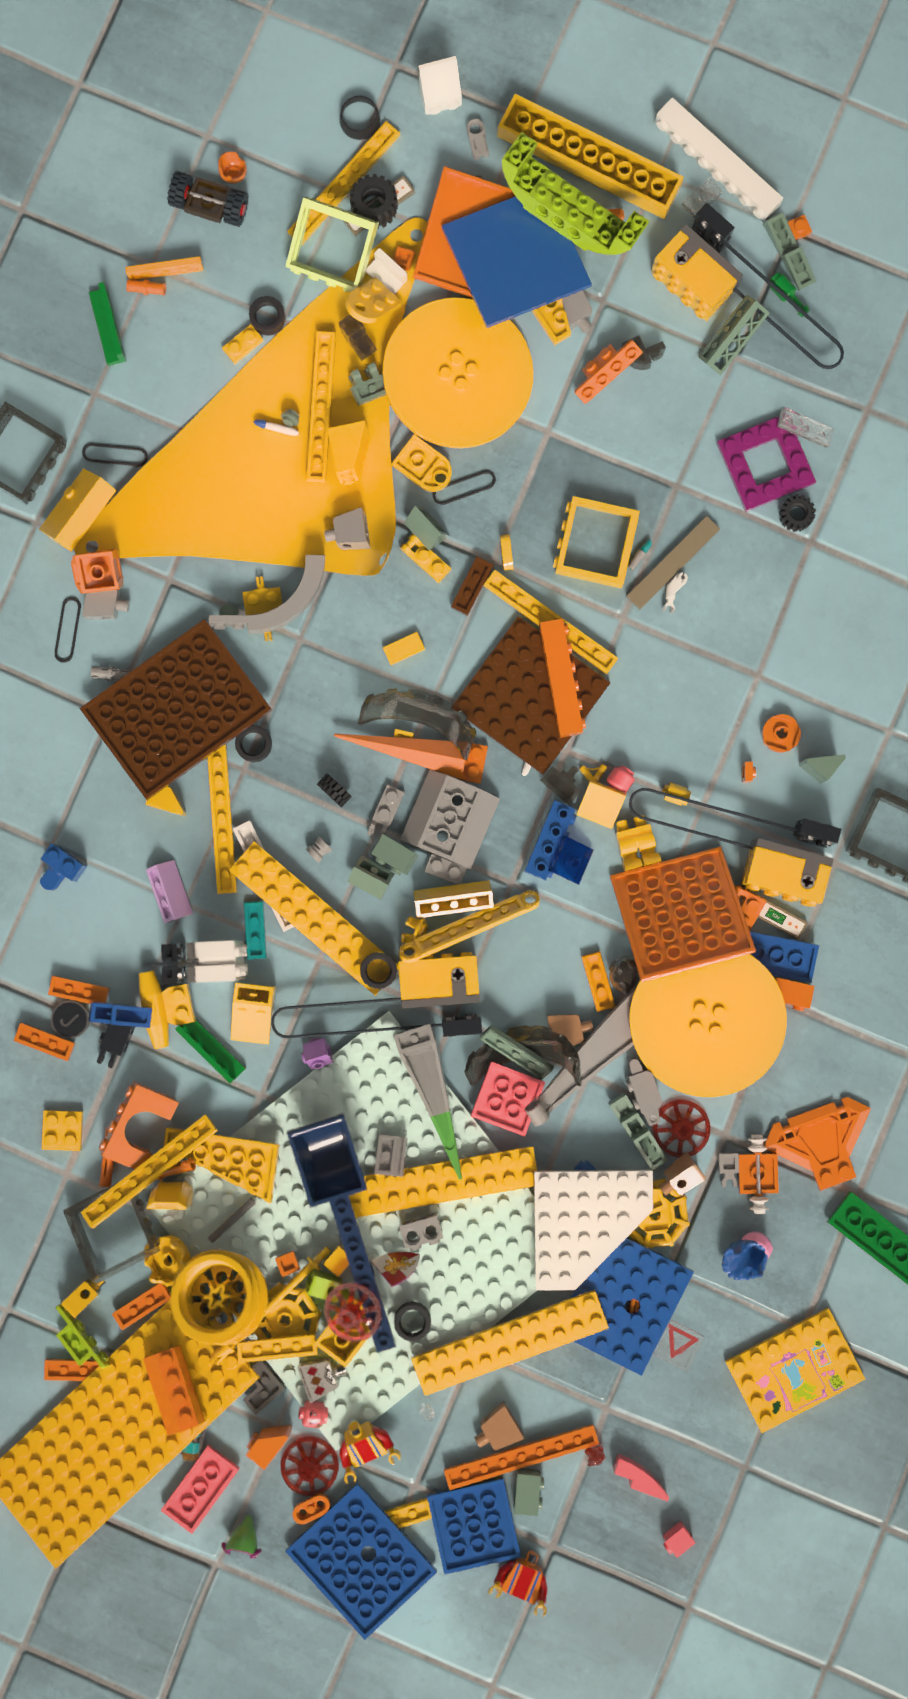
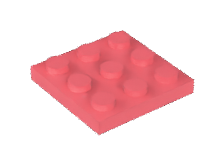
[470,1061,545,1137]

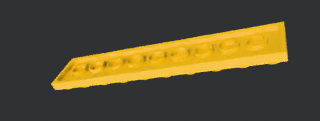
[229,842,399,996]
[349,1146,537,1218]
[411,1290,609,1396]

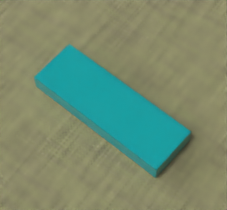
[244,901,267,960]

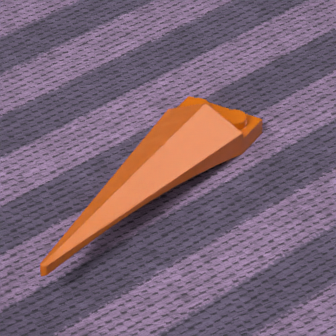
[333,733,488,784]

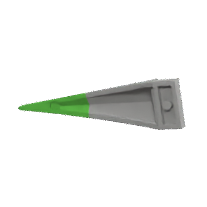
[394,1024,462,1180]

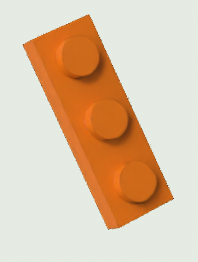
[48,976,110,1004]
[13,1022,76,1061]
[112,1283,171,1330]
[44,1358,99,1381]

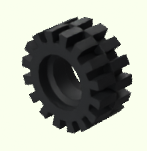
[779,495,816,532]
[317,773,352,808]

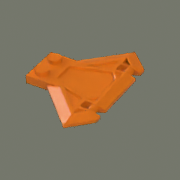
[764,1097,871,1191]

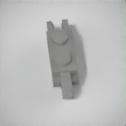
[626,1058,663,1126]

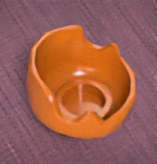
[218,152,247,184]

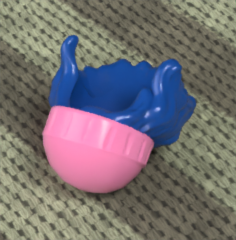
[722,1231,773,1281]

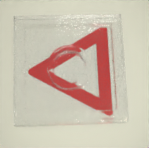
[652,1319,704,1372]

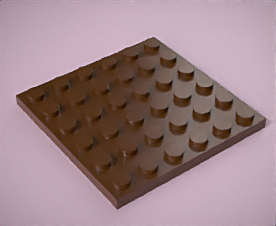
[451,616,610,775]

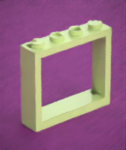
[285,197,379,292]

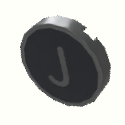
[50,1000,90,1039]

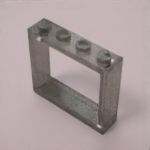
[0,401,67,505]
[846,788,908,883]
[63,1181,161,1283]

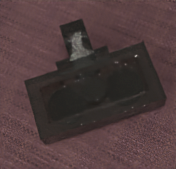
[540,765,581,805]

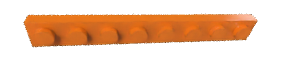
[444,1423,599,1490]

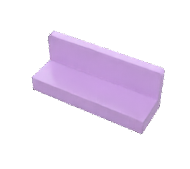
[146,860,193,924]

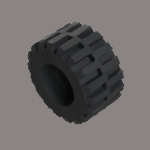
[350,174,398,229]

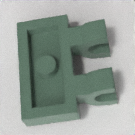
[348,363,386,406]

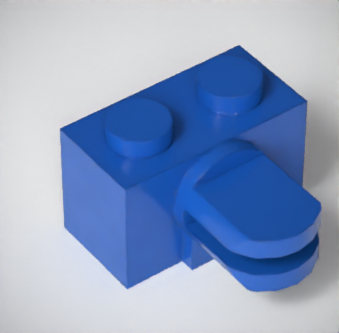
[40,843,88,890]

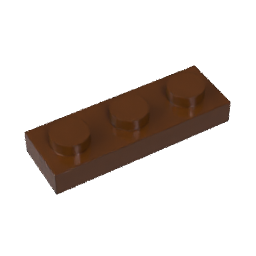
[451,557,494,616]

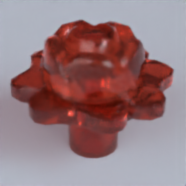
[584,1446,605,1467]

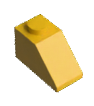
[145,786,186,816]

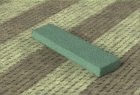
[479,1025,554,1080]

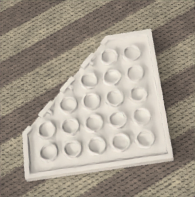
[534,1170,653,1290]

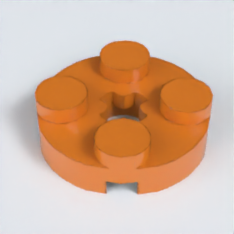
[762,714,801,753]

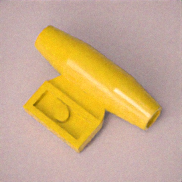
[139,970,196,1049]

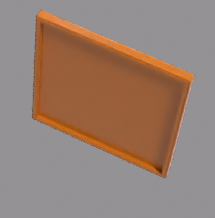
[412,166,515,298]

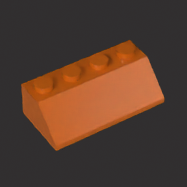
[143,1345,205,1436]

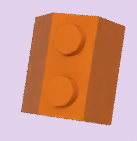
[246,1425,292,1470]

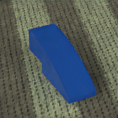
[88,1002,152,1028]

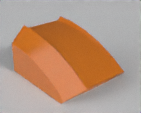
[71,548,124,594]

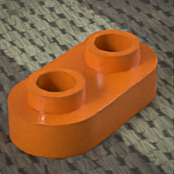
[293,1493,330,1524]

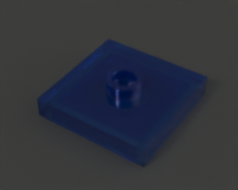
[548,835,594,885]

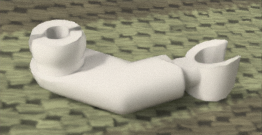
[662,572,688,614]

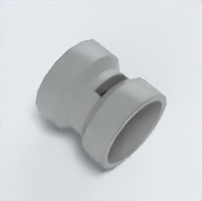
[306,836,332,863]

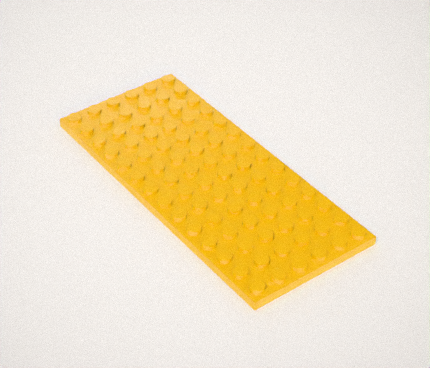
[0,1298,260,1569]

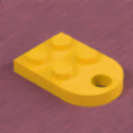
[346,277,402,324]
[391,434,452,492]

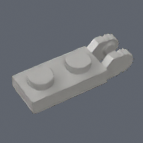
[367,785,405,840]

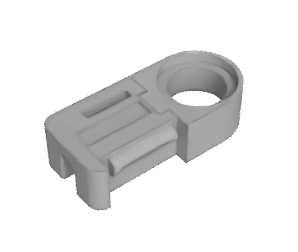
[467,119,489,160]

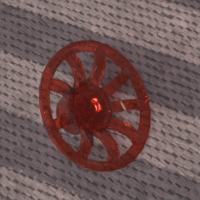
[653,1100,711,1158]
[324,1283,382,1342]
[280,1436,339,1496]

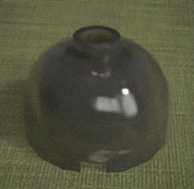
[609,955,640,995]

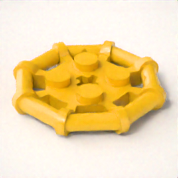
[629,1178,690,1248]
[254,1282,322,1339]

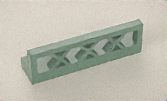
[698,295,770,375]

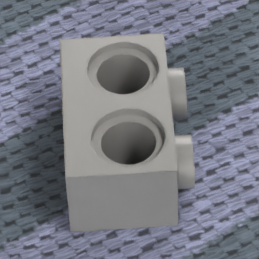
[399,1213,443,1251]

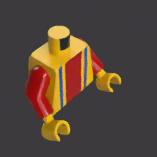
[339,1421,401,1484]

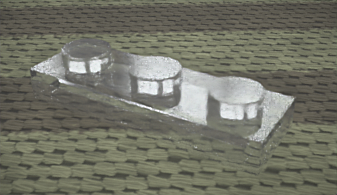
[778,407,834,448]

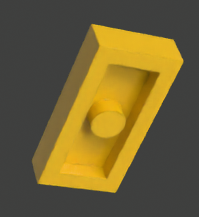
[222,324,263,364]

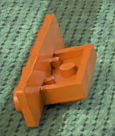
[574,339,643,404]

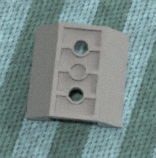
[400,770,500,870]

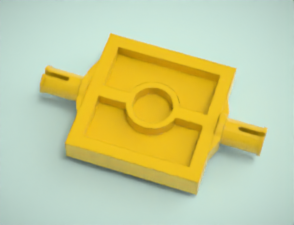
[242,576,286,642]

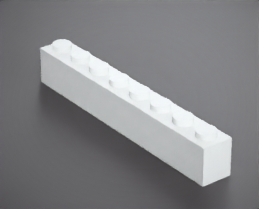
[655,98,783,222]

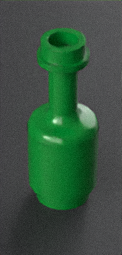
[770,272,810,318]

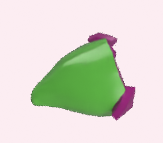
[221,1515,262,1559]

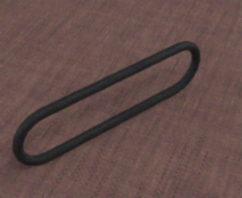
[82,443,148,466]
[433,471,496,505]
[54,598,81,663]

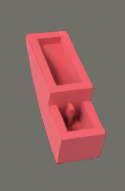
[613,1453,669,1501]

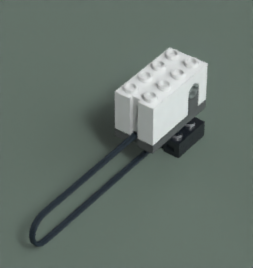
[143,941,248,983]

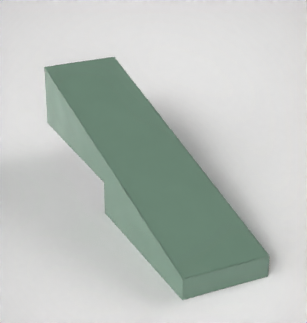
[763,213,817,291]

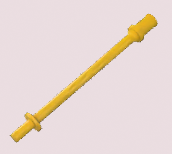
[210,1246,331,1365]

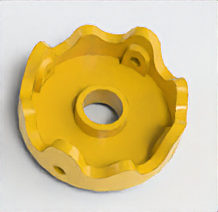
[144,1235,191,1287]

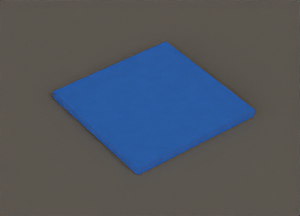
[442,196,592,328]

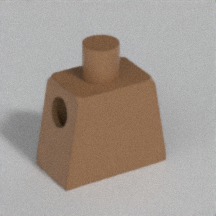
[547,1014,593,1053]
[659,1151,706,1195]
[474,1401,524,1450]

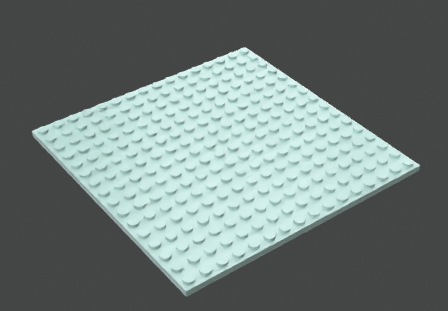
[146,1011,537,1451]

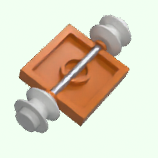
[738,1134,779,1214]

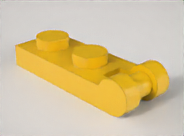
[399,533,451,584]

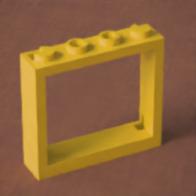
[553,496,640,589]

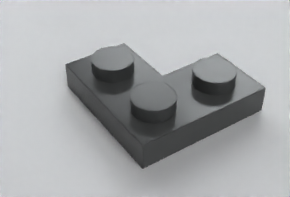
[243,1361,286,1415]

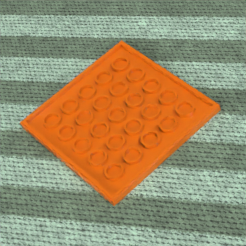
[610,846,756,982]

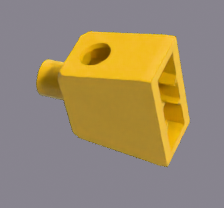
[61,1274,106,1318]

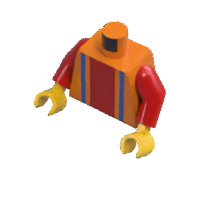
[488,1550,548,1617]

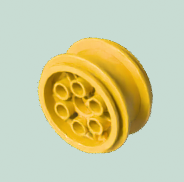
[171,1250,268,1345]

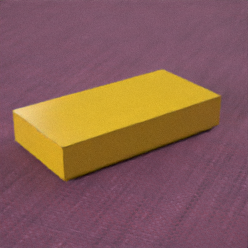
[383,632,425,665]

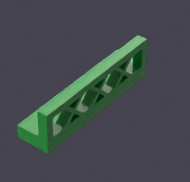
[89,282,126,366]
[175,1018,246,1084]

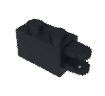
[97,1024,135,1068]

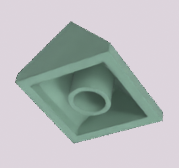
[404,506,449,551]
[799,755,846,783]

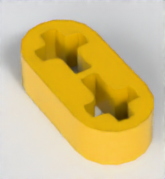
[500,534,513,570]

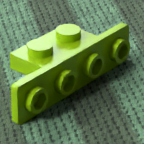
[55,1304,111,1369]

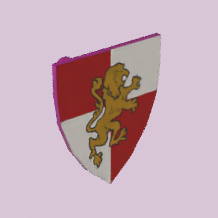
[371,1252,420,1287]

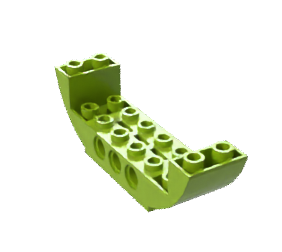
[502,132,650,255]

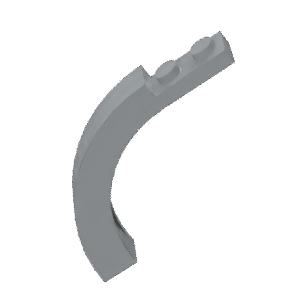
[209,555,325,634]

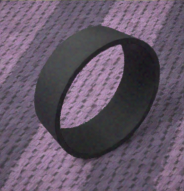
[340,96,380,140]

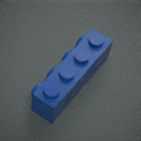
[524,800,577,881]

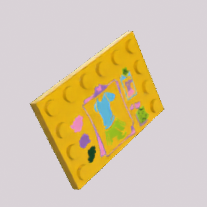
[725,1307,865,1433]

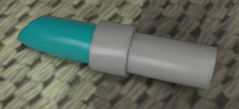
[627,539,652,571]

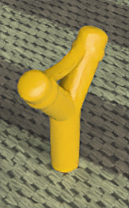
[579,764,607,782]

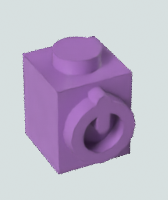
[301,1037,333,1070]

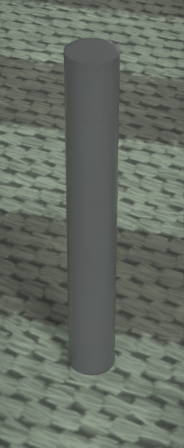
[208,1198,256,1243]

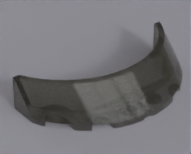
[358,688,476,761]
[464,1025,582,1086]

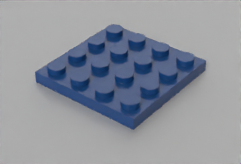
[427,1477,521,1575]

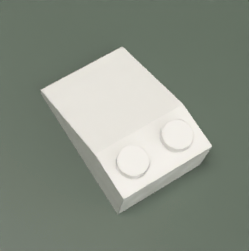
[419,56,462,115]

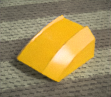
[147,1180,193,1209]

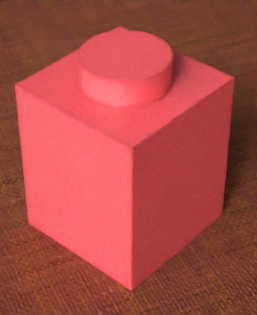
[663,1521,695,1558]

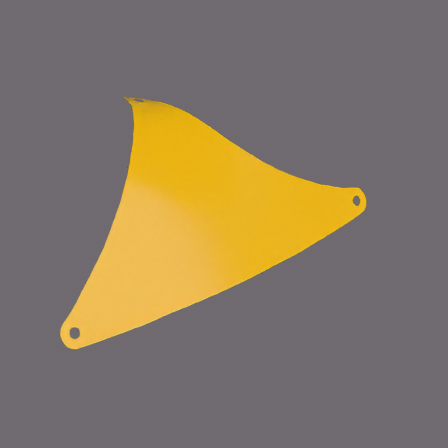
[74,218,428,576]

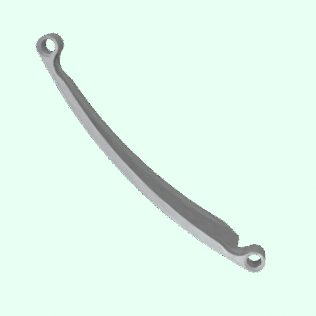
[524,985,637,1126]

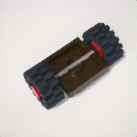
[167,171,249,227]

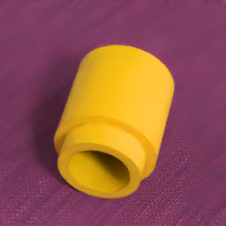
[662,782,691,806]

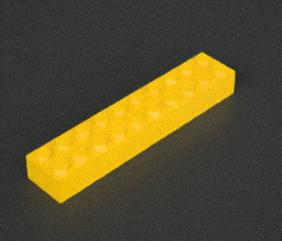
[497,94,684,219]

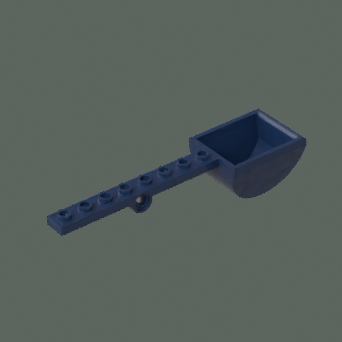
[287,1113,396,1353]

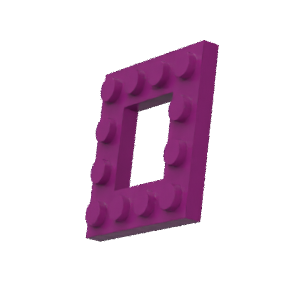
[716,413,816,512]

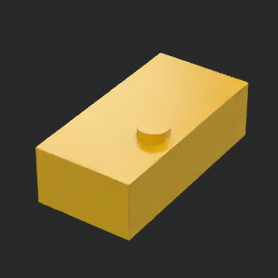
[39,468,116,552]

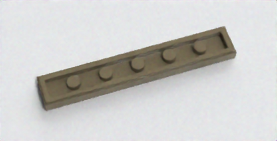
[627,516,720,610]

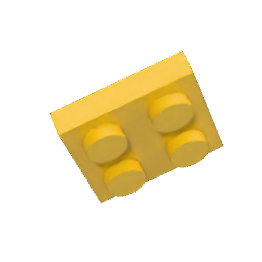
[41,1110,83,1151]

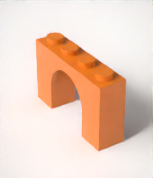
[99,1081,179,1169]

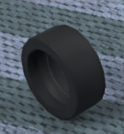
[249,296,286,336]
[235,725,272,763]
[360,952,397,989]
[394,1301,431,1342]

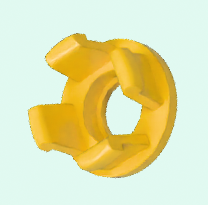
[401,916,428,943]

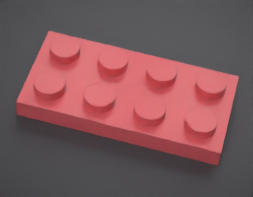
[161,1444,240,1534]

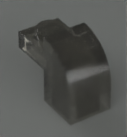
[338,315,377,361]
[620,335,666,370]

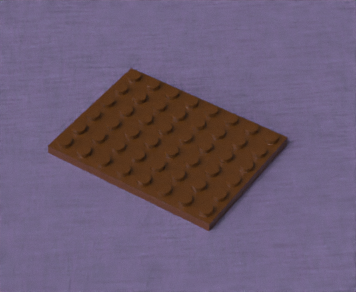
[79,619,272,801]

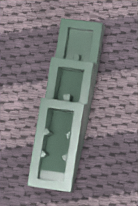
[608,1093,668,1171]

